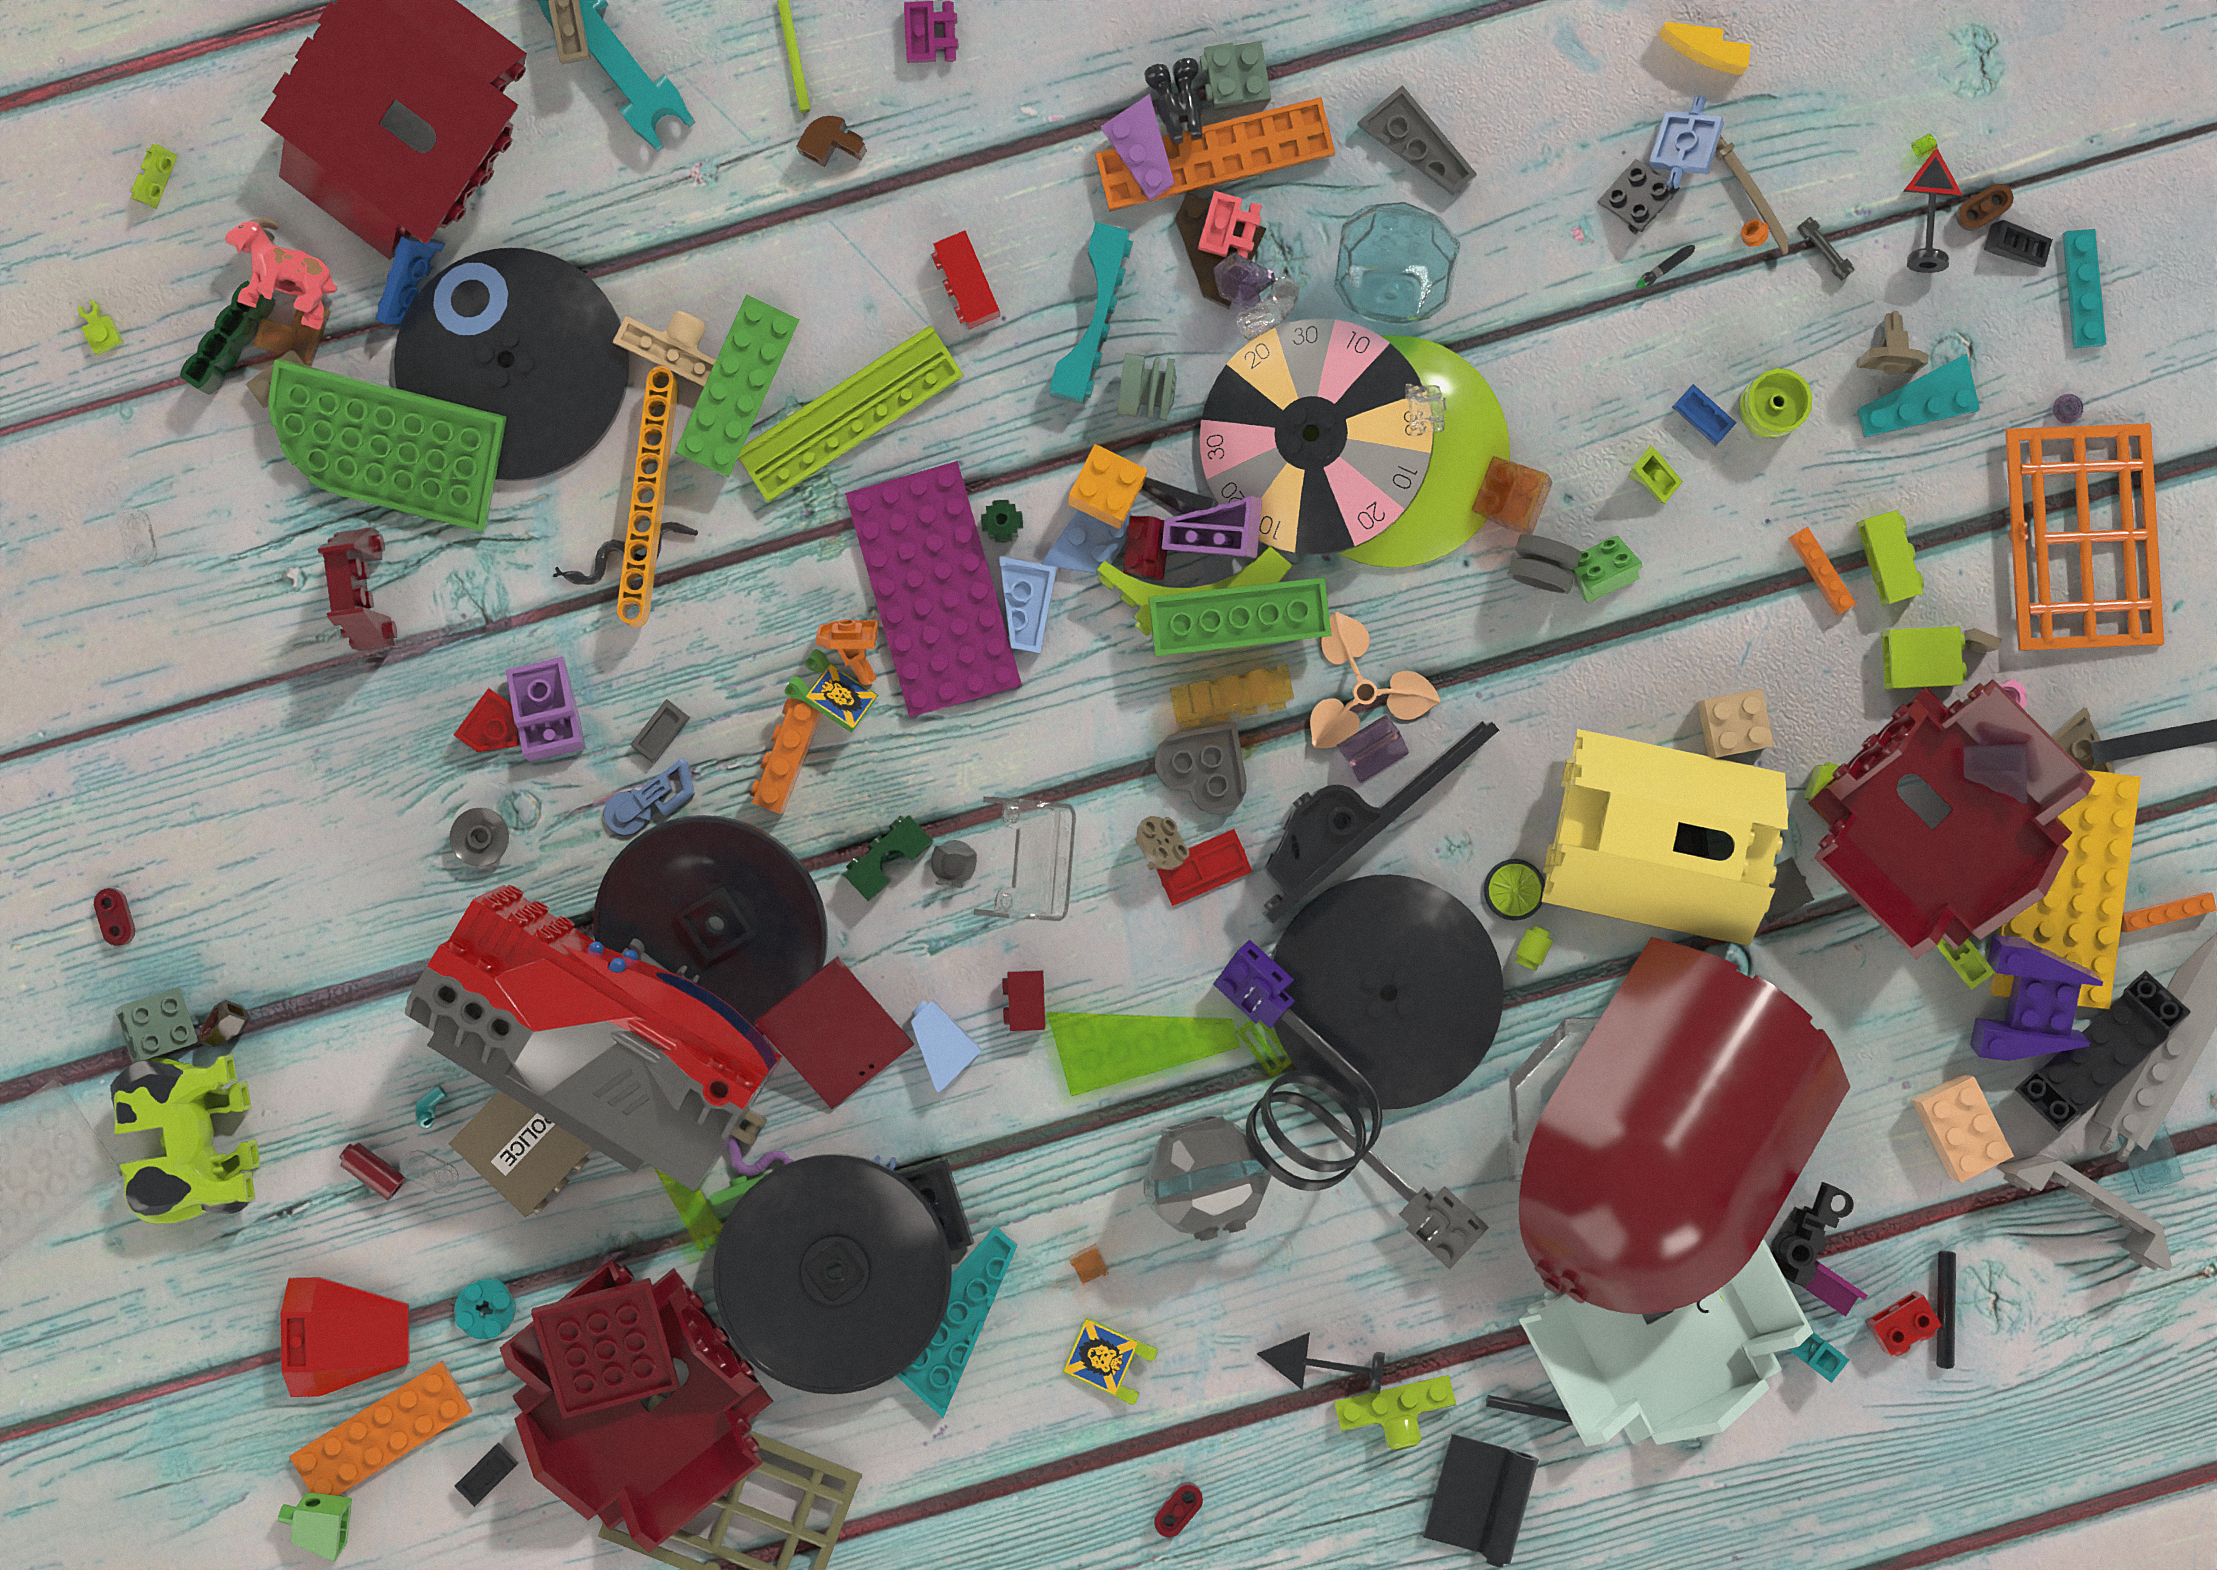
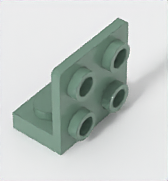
[115,988,198,1064]

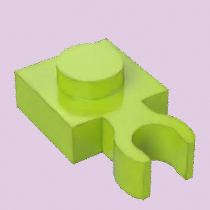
[77,300,124,356]

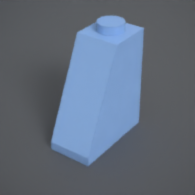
[910,999,983,1093]

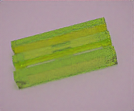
[1236,1020,1292,1078]

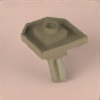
[1857,311,1929,375]

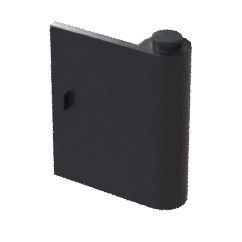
[1423,1433,1539,1568]

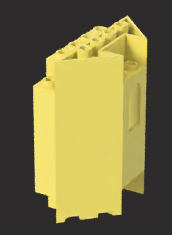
[1541,729,1789,946]

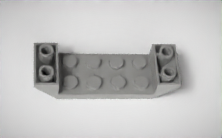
[1997,1154,2172,1271]

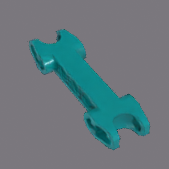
[537,0,696,152]

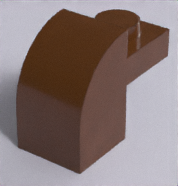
[796,116,867,167]

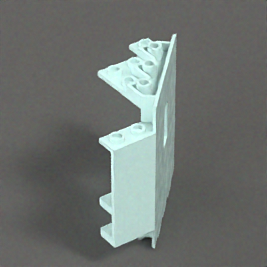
[1519,1238,1813,1447]

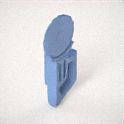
[604,757,695,835]

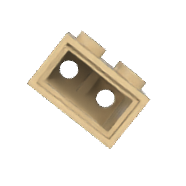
[1697,688,1774,758]

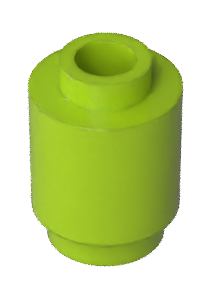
[1515,925,1554,971]

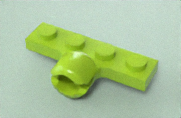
[1334,1375,1456,1450]

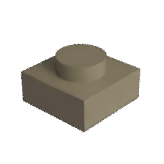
[1964,628,2002,654]

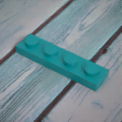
[2062,229,2107,349]

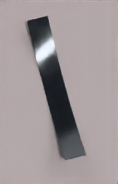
[2090,719,2217,765]

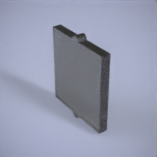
[1764,857,1815,924]

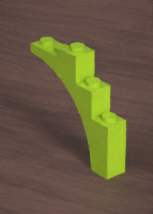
[1095,546,1292,637]

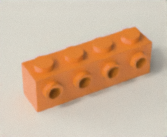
[750,697,822,814]

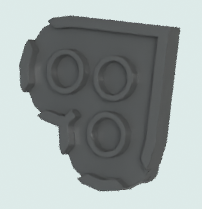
[1154,722,1247,814]

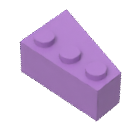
[1162,496,1262,558]

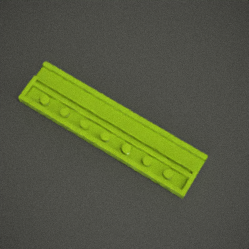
[738,325,964,503]

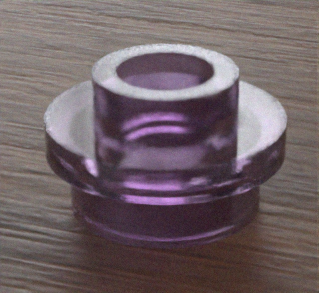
[2053,394,2083,423]

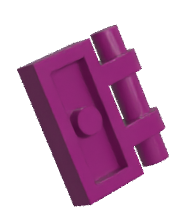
[904,1,959,63]

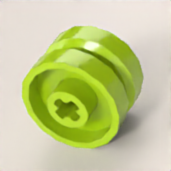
[1739,368,1813,439]

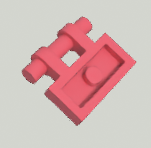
[1198,191,1262,263]

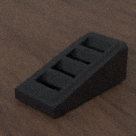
[1984,220,2053,268]

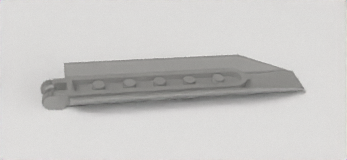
[2092,932,2217,1163]

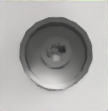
[1507,534,1582,594]

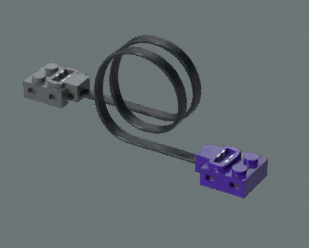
[1213,940,1489,1270]

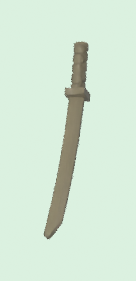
[1716,135,1788,255]

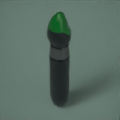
[1636,245,1695,289]

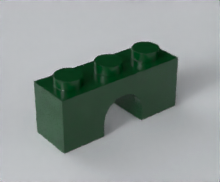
[844,815,934,901]

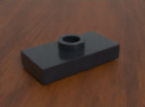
[454,1442,519,1507]

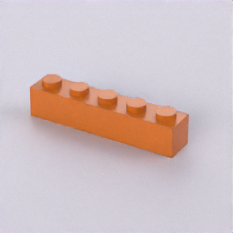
[1788,527,1856,615]
[2121,892,2217,932]

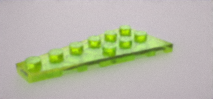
[1047,1011,1240,1097]

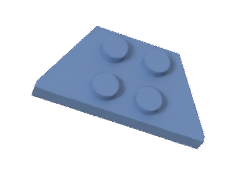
[1041,510,1132,574]

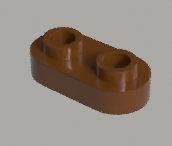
[1956,184,2014,231]

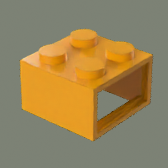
[1068,444,1148,530]

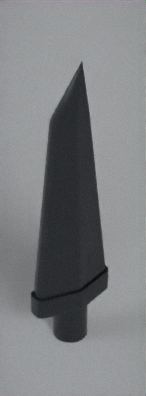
[1141,477,1214,514]

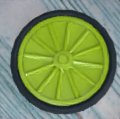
[1484,859,1545,921]

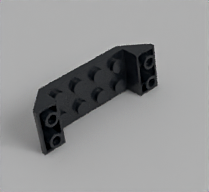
[2014,970,2191,1132]

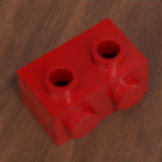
[1865,1291,1942,1356]

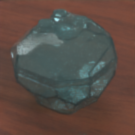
[1334,202,1461,326]

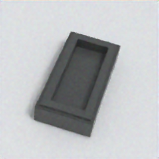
[630,699,691,763]

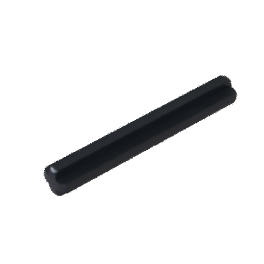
[1936,1251,1956,1369]

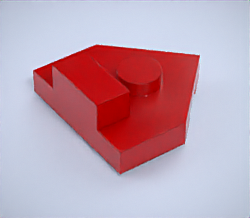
[453,687,520,752]

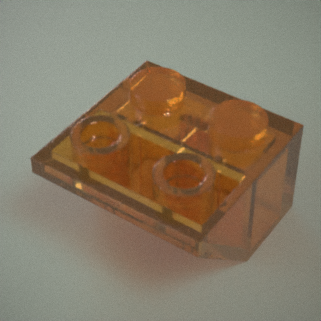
[1472,456,1553,535]

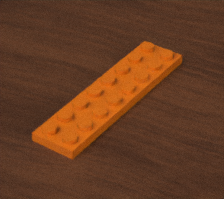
[1095,97,1336,212]

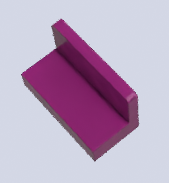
[1801,1260,1868,1317]

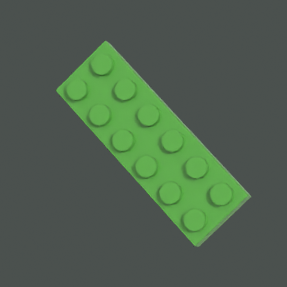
[675,294,800,478]
[1148,577,1331,656]

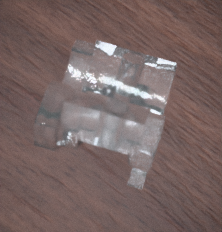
[1405,384,1447,437]

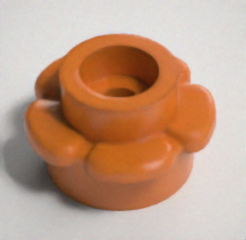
[1741,219,1769,247]

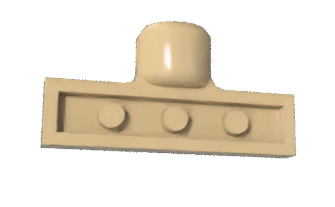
[613,311,716,388]

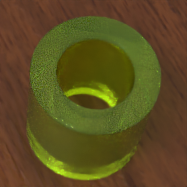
[1911,133,1937,158]

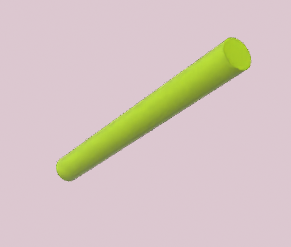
[777,0,811,113]

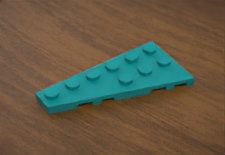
[896,1225,1018,1418]

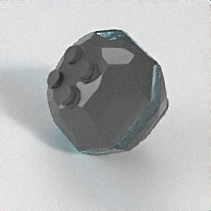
[1144,1115,1272,1241]

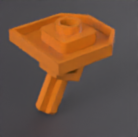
[816,619,879,685]

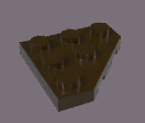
[1175,192,1267,309]

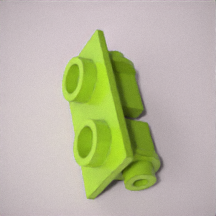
[130,144,178,209]

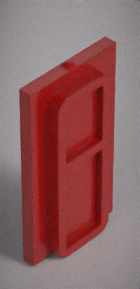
[1155,829,1253,906]

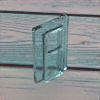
[2117,1120,2185,1195]

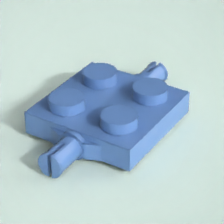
[1649,95,1724,188]

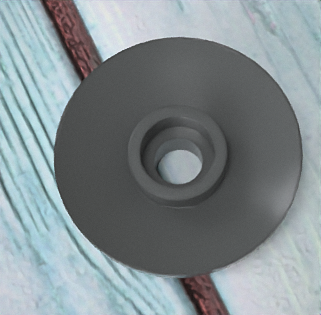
[450,808,509,866]

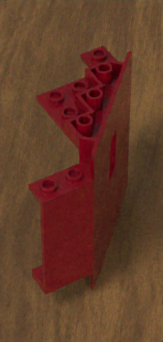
[260,0,527,260]
[1808,679,2095,960]
[499,1259,774,1553]

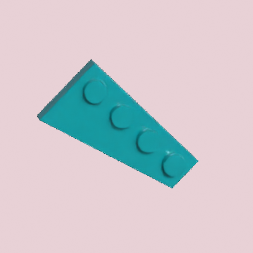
[1857,354,1980,438]

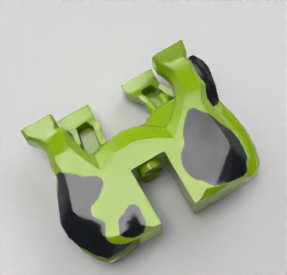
[110,1054,260,1225]

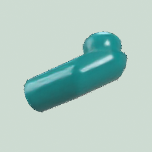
[415,1085,447,1129]

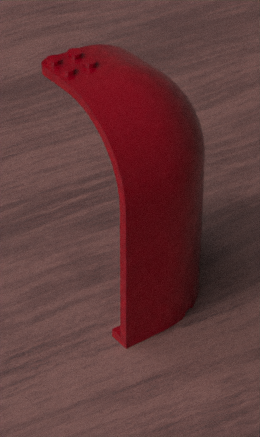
[1519,937,1850,1314]

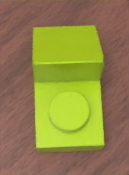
[1628,446,1683,504]

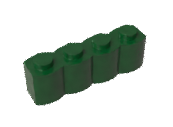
[180,280,276,395]

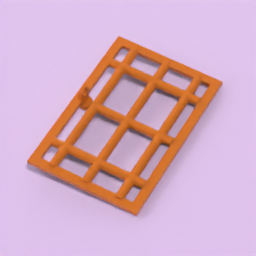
[2005,423,2164,651]

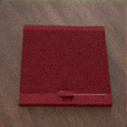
[754,956,915,1109]

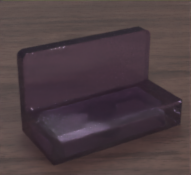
[1337,715,1409,783]

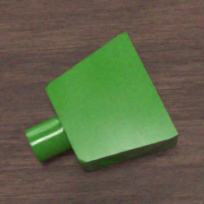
[278,1492,352,1561]

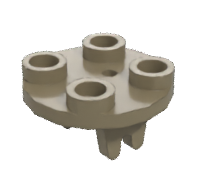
[1135,816,1189,870]

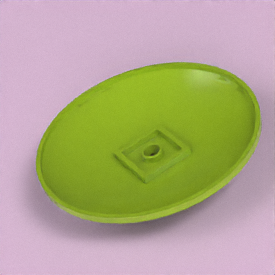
[1304,335,1510,568]

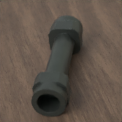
[1797,216,1855,281]

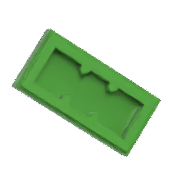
[709,1172,769,1206]

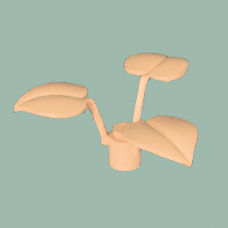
[1310,612,1440,748]

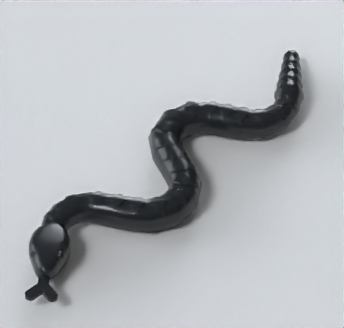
[553,522,698,585]

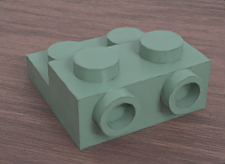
[1200,41,1271,110]

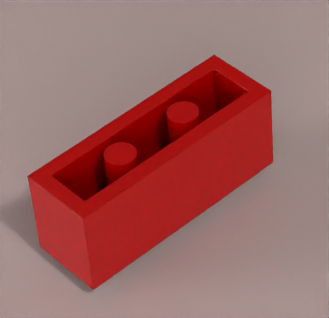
[931,230,1001,329]

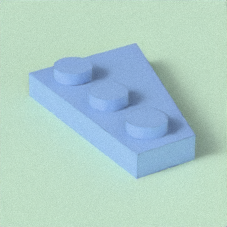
[999,556,1057,654]

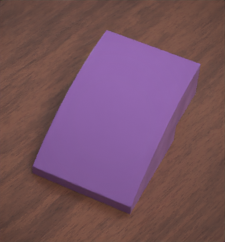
[506,656,586,762]

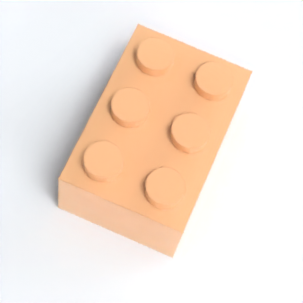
[1911,1074,2014,1183]

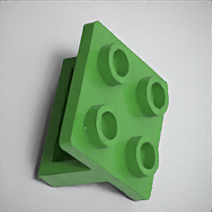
[1571,536,1643,604]

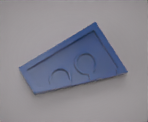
[375,236,445,324]

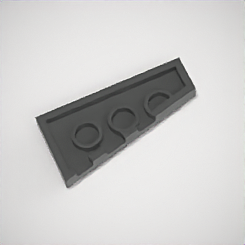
[1357,85,1477,195]

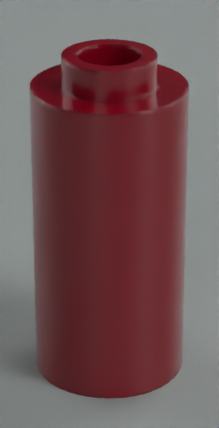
[339,1142,407,1201]

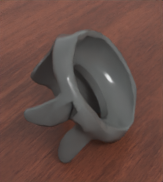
[931,840,977,888]

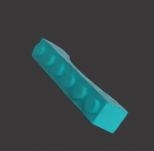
[1049,222,1133,404]

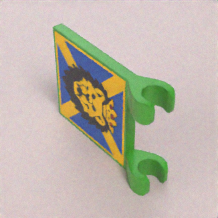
[784,649,879,733]

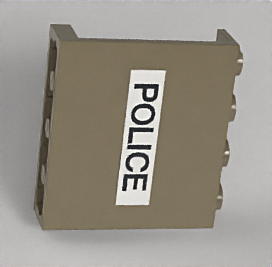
[449,1090,598,1217]

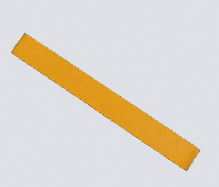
[617,366,679,628]

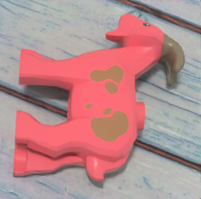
[225,216,337,330]

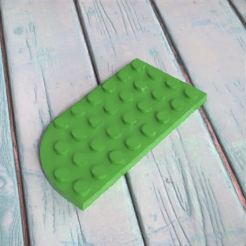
[269,359,507,532]

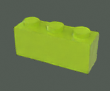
[1856,509,1924,606]

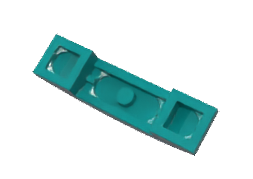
[1788,1332,1850,1383]

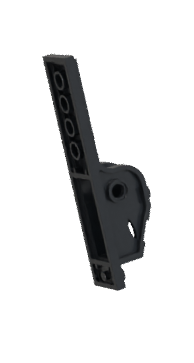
[1262,721,1500,923]

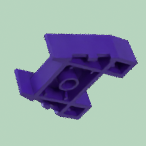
[1970,934,2103,1061]

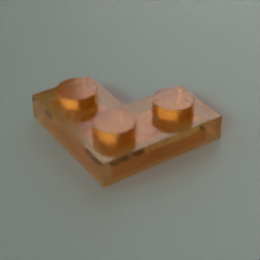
[253,308,331,366]

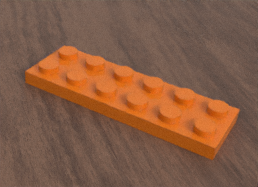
[289,1360,473,1496]

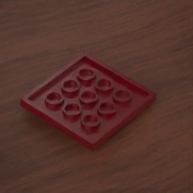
[531,1278,680,1420]

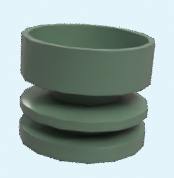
[1117,353,1177,421]

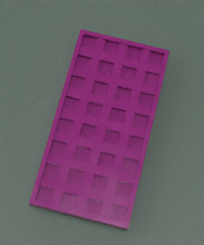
[845,461,1022,718]

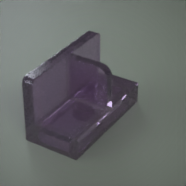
[1213,252,1276,315]

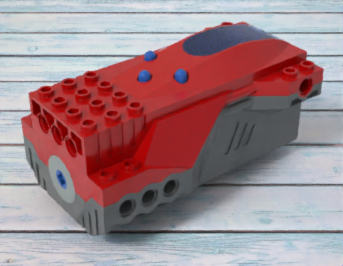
[405,885,782,1191]

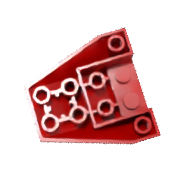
[280,1277,410,1397]

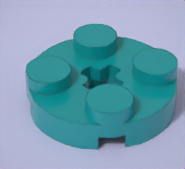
[455,1278,516,1339]

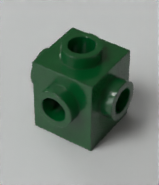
[981,500,1023,543]

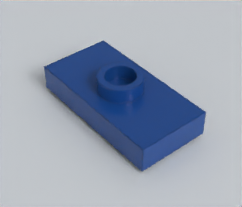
[1672,384,1737,446]

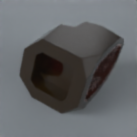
[199,1000,250,1047]

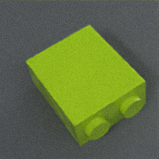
[1881,626,1967,690]

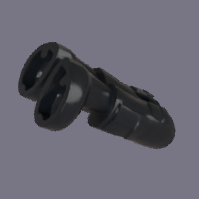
[1144,58,1202,145]

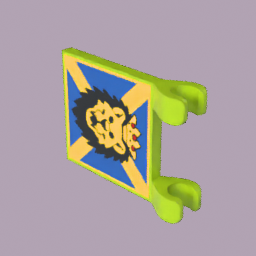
[1062,1317,1158,1405]

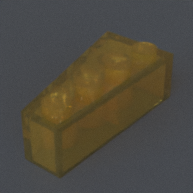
[1169,664,1294,728]

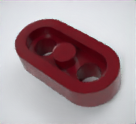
[94,888,136,946]
[1154,1482,1203,1538]

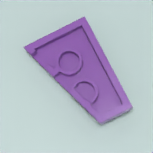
[1101,94,1174,201]

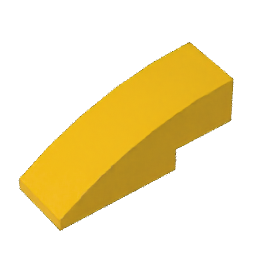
[1659,21,1751,76]

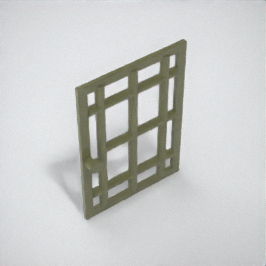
[598,1394,863,1570]

